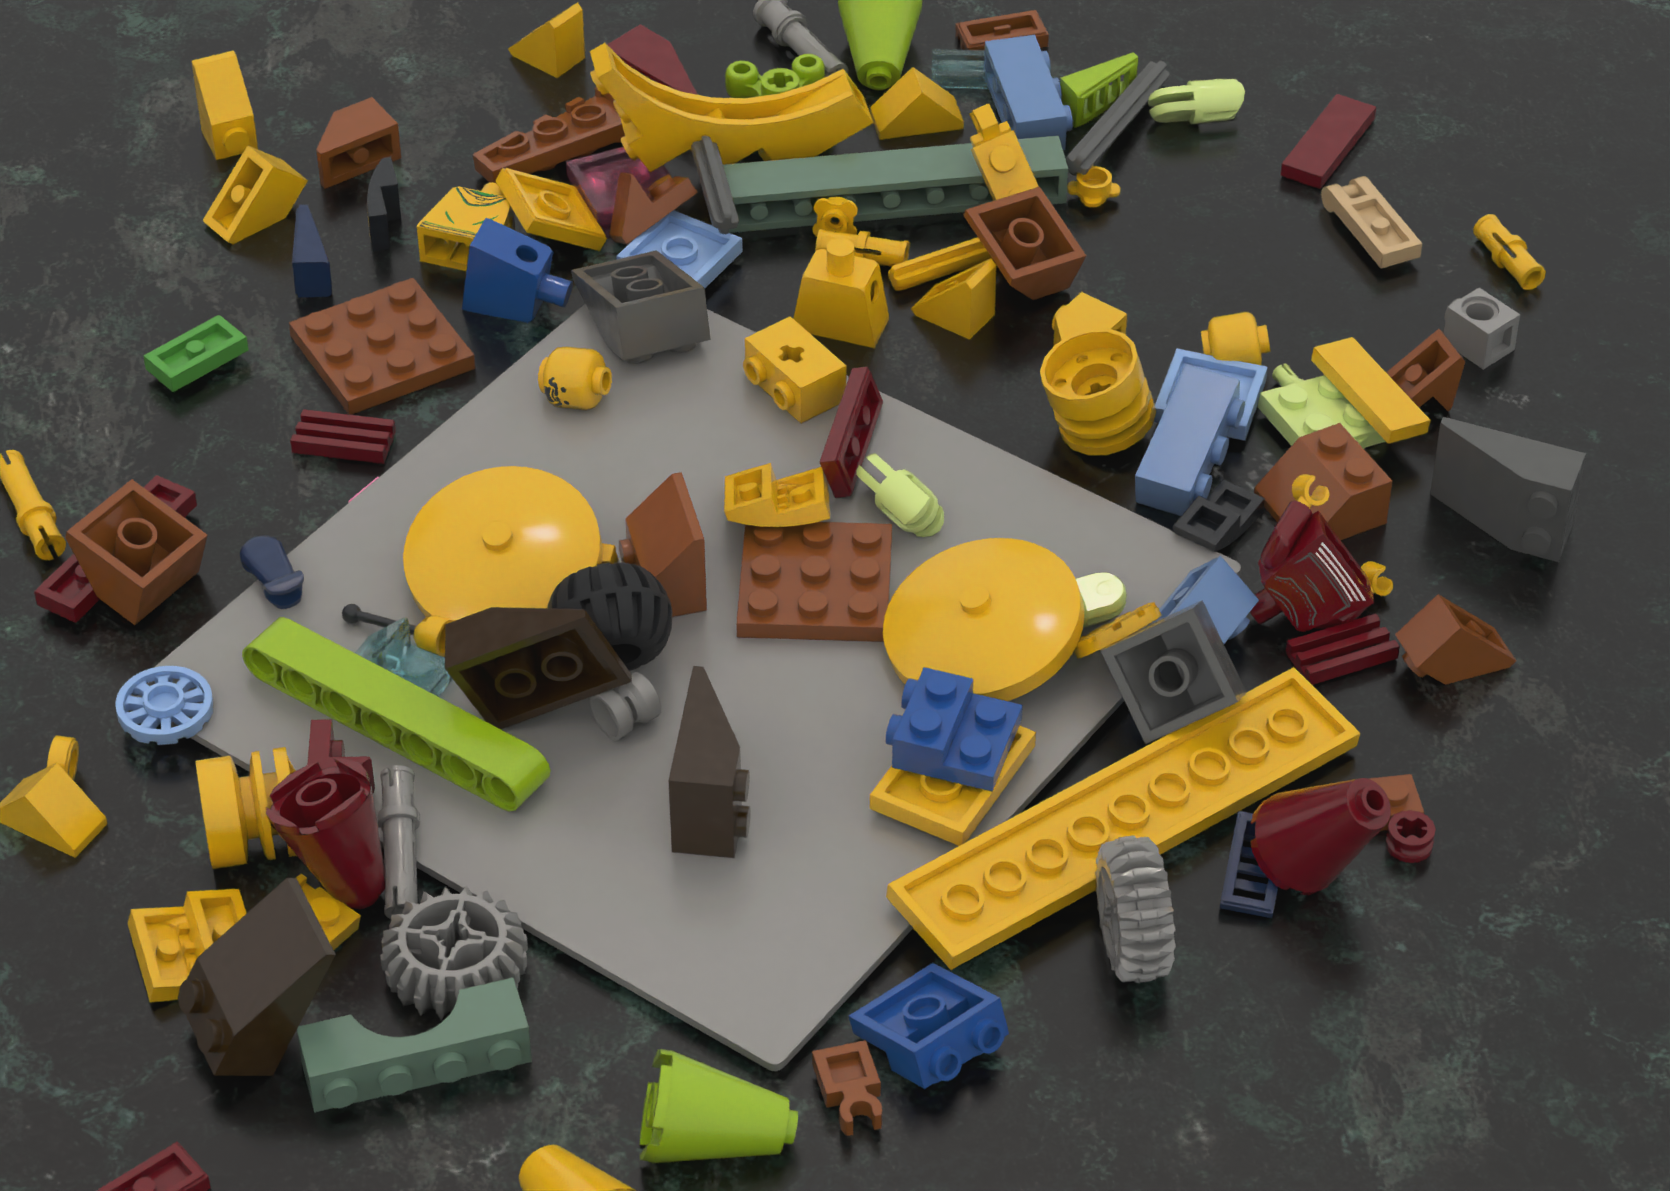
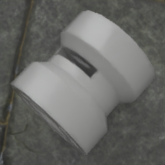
[590,671,661,740]

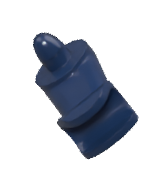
[240,535,304,609]

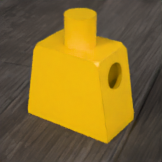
[793,238,889,348]

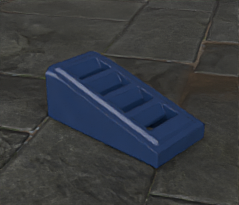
[292,205,332,297]
[1219,811,1278,918]

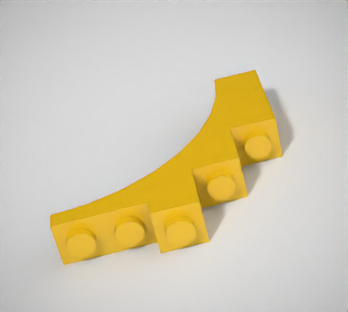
[590,43,873,172]

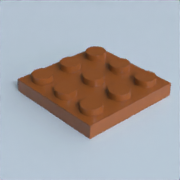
[289,278,475,415]
[736,521,892,642]

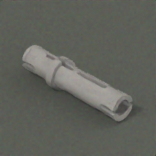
[378,765,420,919]

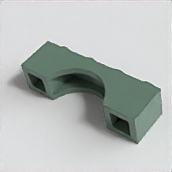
[297,978,532,1112]

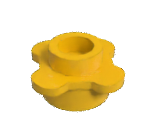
[1067,166,1120,207]
[813,196,858,237]

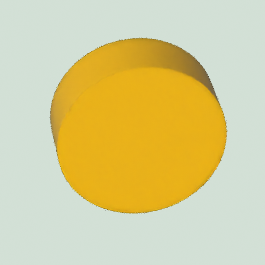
[47,735,79,781]

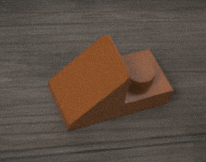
[609,172,698,244]
[1386,329,1465,412]

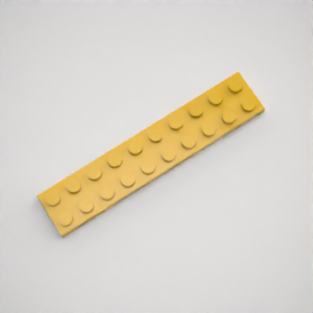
[886,667,1360,970]

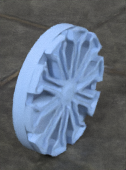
[116,666,213,745]

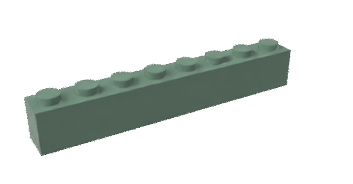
[723,136,1068,233]

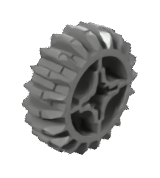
[1095,835,1176,983]
[380,886,528,1021]

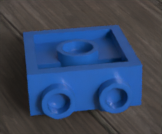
[885,667,1023,792]
[849,963,1009,1089]

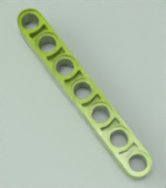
[242,617,551,812]

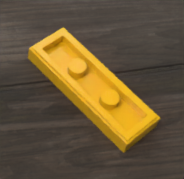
[1311,337,1431,444]

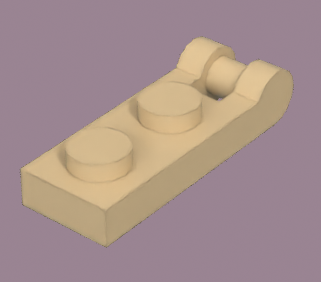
[1321,176,1422,268]

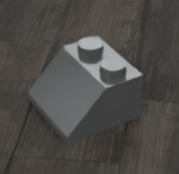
[1101,600,1247,744]

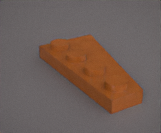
[473,87,625,183]

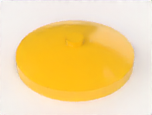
[403,466,603,621]
[883,538,1084,701]

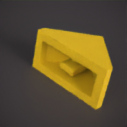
[508,2,585,78]
[870,67,964,140]
[911,258,996,340]
[0,763,108,858]

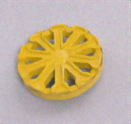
[1074,601,1162,659]

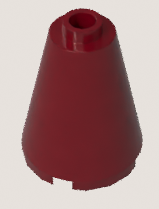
[266,758,385,909]
[1251,778,1391,895]

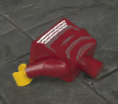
[1250,474,1393,632]

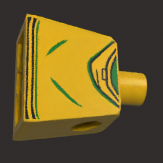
[417,182,515,271]

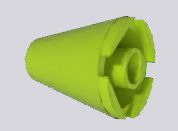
[838,0,922,90]
[639,1049,798,1163]

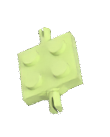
[1257,363,1386,449]

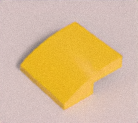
[724,463,830,527]
[128,889,247,1002]

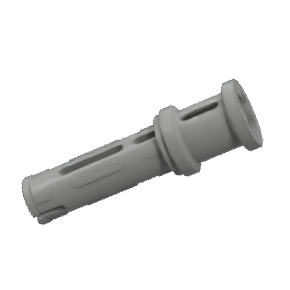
[753,0,848,77]

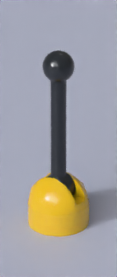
[342,604,453,659]

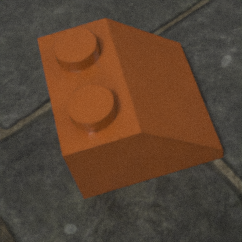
[963,187,1087,300]
[1254,423,1392,540]
[619,472,707,617]
[65,479,208,625]

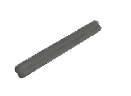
[1066,60,1170,176]

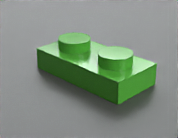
[143,315,249,392]

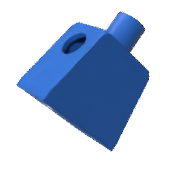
[462,218,573,323]

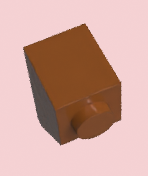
[316,97,401,189]
[1395,594,1517,685]

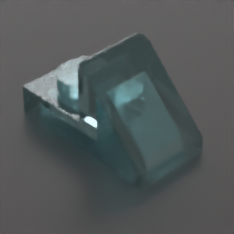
[355,617,453,697]

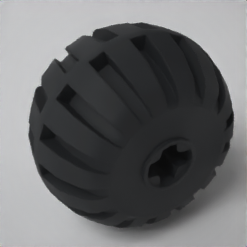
[548,562,672,671]

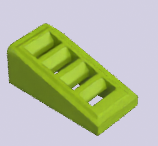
[1060,52,1138,128]

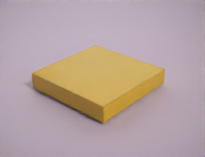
[495,168,607,251]

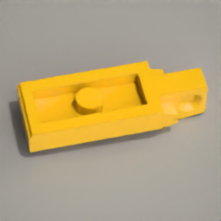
[969,103,1039,201]

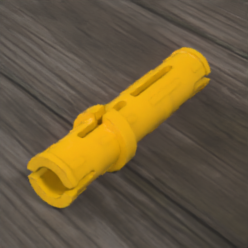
[0,450,66,560]

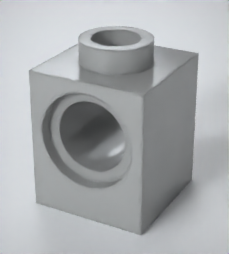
[1444,288,1520,369]

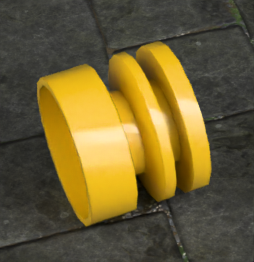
[1040,328,1156,455]
[196,747,297,869]

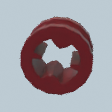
[1386,810,1436,863]

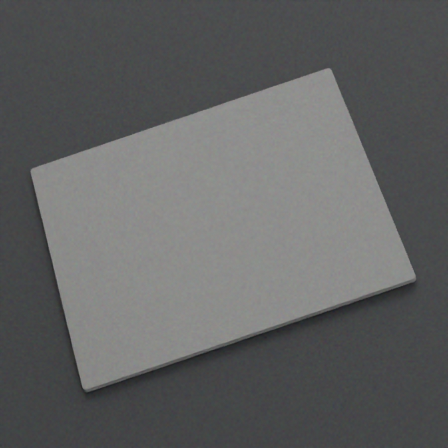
[131,304,1241,1071]

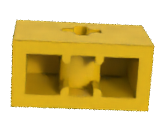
[743,316,846,423]

